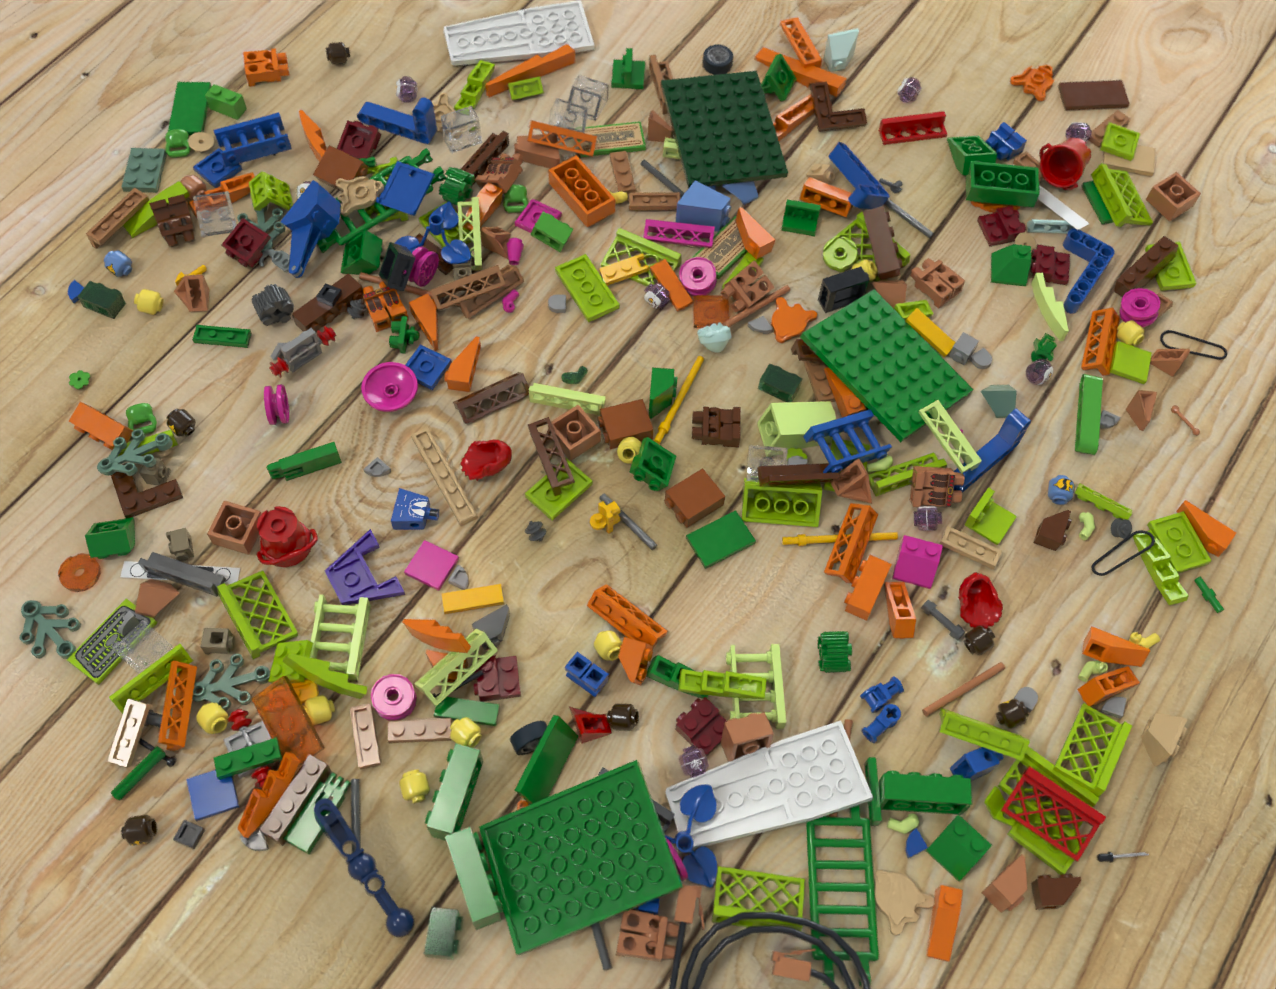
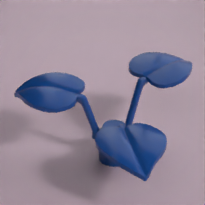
[395,201,471,264]
[665,784,717,888]

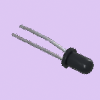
[1097,852,1149,863]

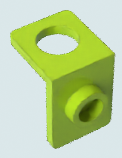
[984,786,1023,827]

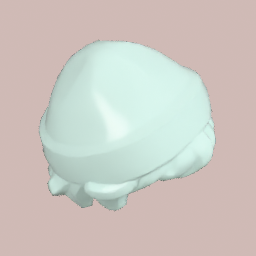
[697,322,731,353]

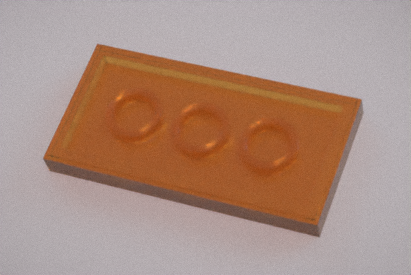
[251,676,325,767]

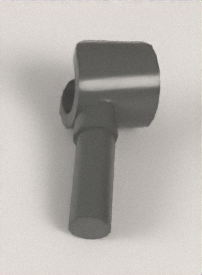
[879,178,903,193]

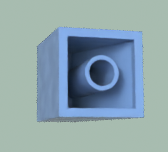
[676,180,731,232]

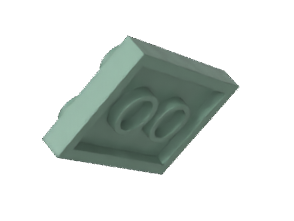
[122,148,167,193]

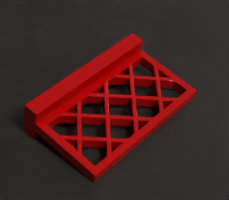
[1000,766,1106,862]

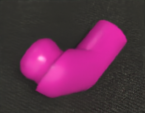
[502,289,519,313]

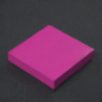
[515,199,562,233]
[404,540,459,591]

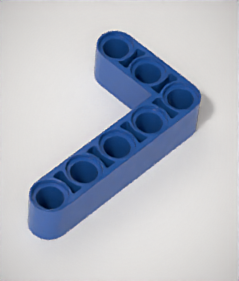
[357,97,437,144]
[829,142,890,209]
[1063,229,1115,314]
[953,408,1031,493]

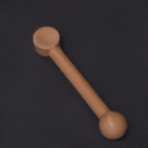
[1171,405,1200,436]

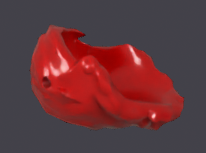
[460,439,512,481]
[958,572,1003,629]

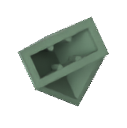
[980,385,1017,418]

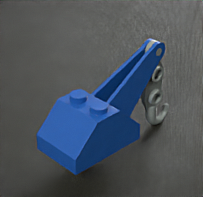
[259,180,341,278]

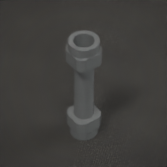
[921,600,965,641]

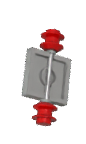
[269,326,336,378]
[223,709,272,789]

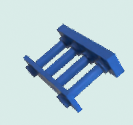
[214,113,292,167]
[803,409,892,473]

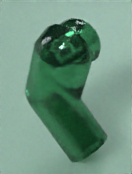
[561,366,588,384]

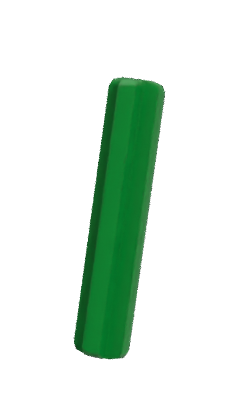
[111,746,166,800]

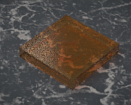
[693,295,729,328]

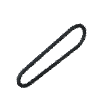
[1160,330,1227,360]
[1091,530,1155,576]

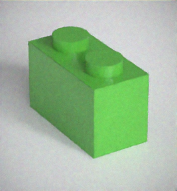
[205,84,247,120]
[530,211,573,252]

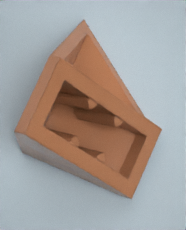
[648,110,674,142]
[480,226,511,260]
[174,275,210,312]
[872,280,907,308]
[1150,348,1190,377]
[1126,390,1157,431]
[831,459,872,504]
[135,579,180,618]

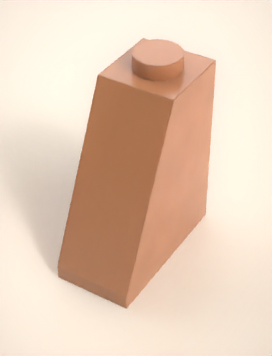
[514,134,560,169]

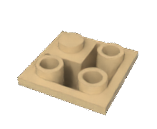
[1141,714,1187,767]

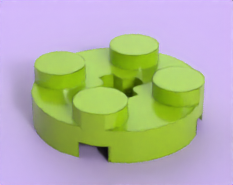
[823,237,858,272]

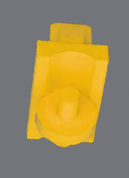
[590,501,621,534]

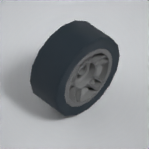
[702,44,733,75]
[510,721,547,755]

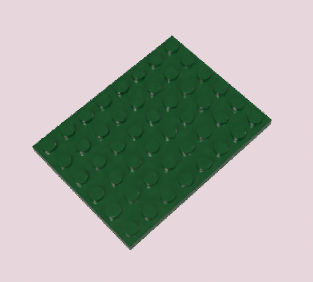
[661,71,788,189]

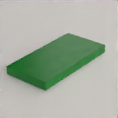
[168,82,212,136]
[514,715,579,805]

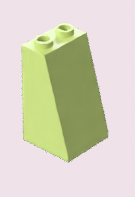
[757,401,841,455]

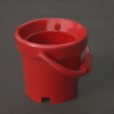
[1039,138,1091,190]
[256,506,318,568]

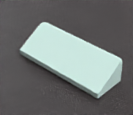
[1027,219,1081,234]

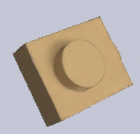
[806,164,836,185]

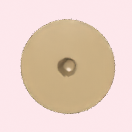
[188,132,214,152]
[1015,232,1036,252]

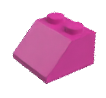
[892,535,943,589]

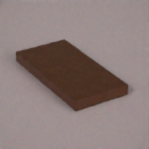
[1058,80,1130,111]

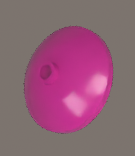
[361,362,418,412]

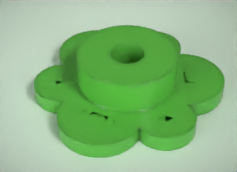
[69,370,90,389]

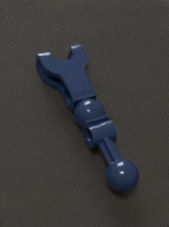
[314,798,414,937]

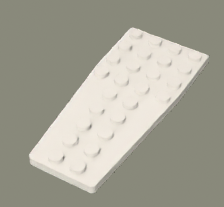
[444,0,594,66]
[665,721,873,849]

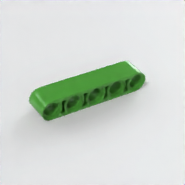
[1075,374,1103,455]

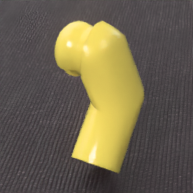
[607,189,628,204]
[1129,632,1160,648]

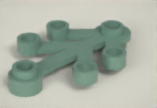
[237,203,285,253]
[97,429,173,476]
[19,600,81,659]
[192,653,270,711]

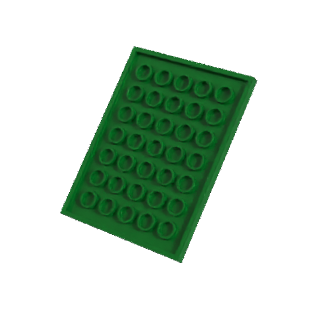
[800,289,974,443]
[479,760,683,955]

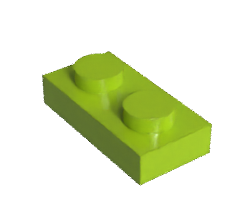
[508,76,544,100]

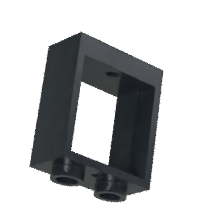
[379,242,415,292]
[818,267,869,313]

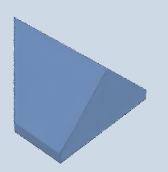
[723,181,758,205]

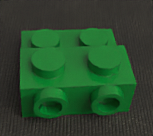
[629,437,676,491]

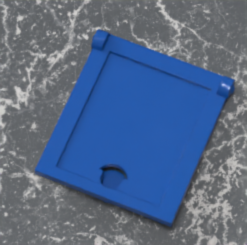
[376,161,435,216]

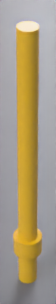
[653,356,704,445]
[782,532,898,546]

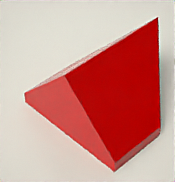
[569,706,612,744]

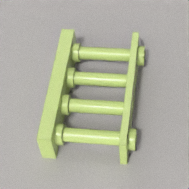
[310,594,371,681]
[726,644,786,729]

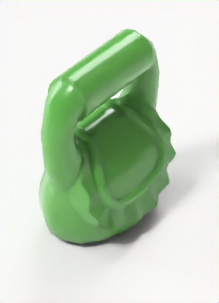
[165,129,191,158]
[503,185,528,213]
[126,403,157,436]

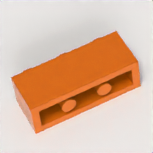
[799,177,853,217]
[69,402,133,450]
[844,555,892,621]

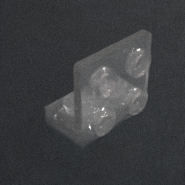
[110,620,173,674]

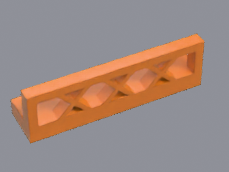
[780,17,822,68]
[527,120,597,157]
[1081,307,1120,376]
[824,503,878,584]
[587,584,668,650]
[158,660,197,751]

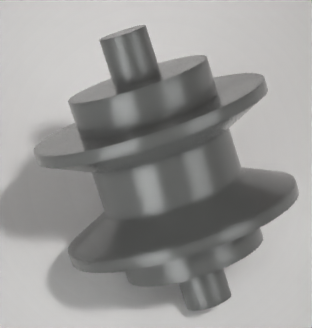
[347,299,367,319]
[1111,518,1132,539]
[525,521,547,542]

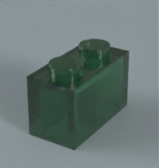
[78,281,126,319]
[758,363,802,402]
[424,907,463,960]

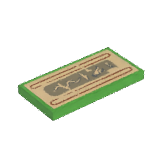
[576,121,646,157]
[692,216,747,279]

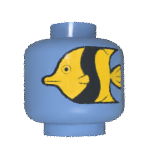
[104,250,132,277]
[1048,475,1074,505]

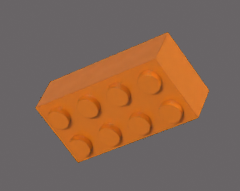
[548,155,615,228]

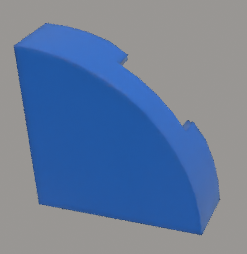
[68,280,88,303]
[905,828,928,859]

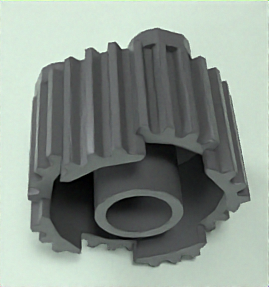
[251,284,294,326]

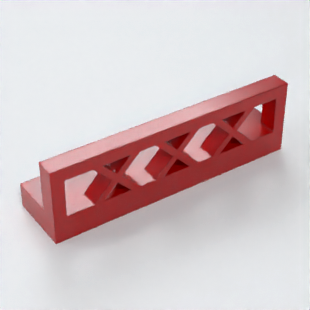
[878,111,947,145]

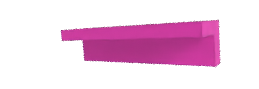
[643,219,715,248]

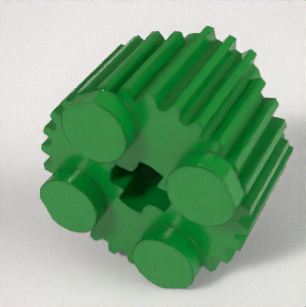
[439,167,475,206]
[817,631,852,673]

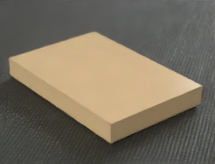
[1103,145,1155,177]

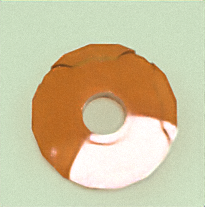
[58,553,101,592]

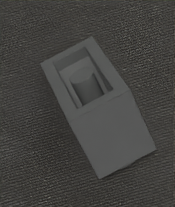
[472,604,510,650]

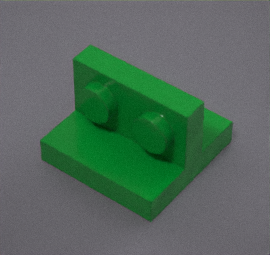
[611,48,645,90]
[761,54,796,101]
[781,199,821,237]

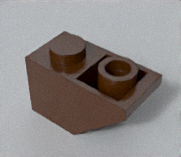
[1033,510,1072,551]
[1031,874,1081,910]

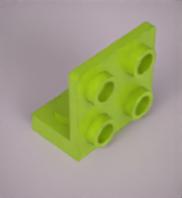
[249,171,293,211]
[965,487,1016,545]

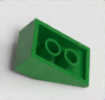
[947,135,997,176]

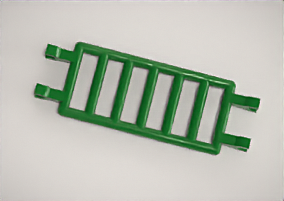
[317,148,446,253]
[806,804,879,986]

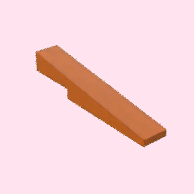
[485,44,575,98]
[755,47,847,97]
[773,94,815,141]

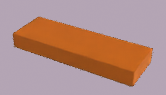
[650,259,693,312]

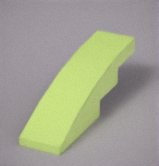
[1031,273,1069,341]

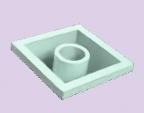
[823,29,859,72]

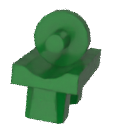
[389,316,420,354]
[1031,333,1057,364]

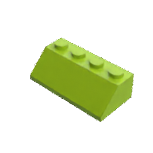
[741,478,822,527]

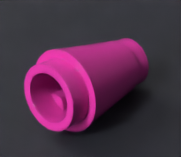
[507,238,524,265]

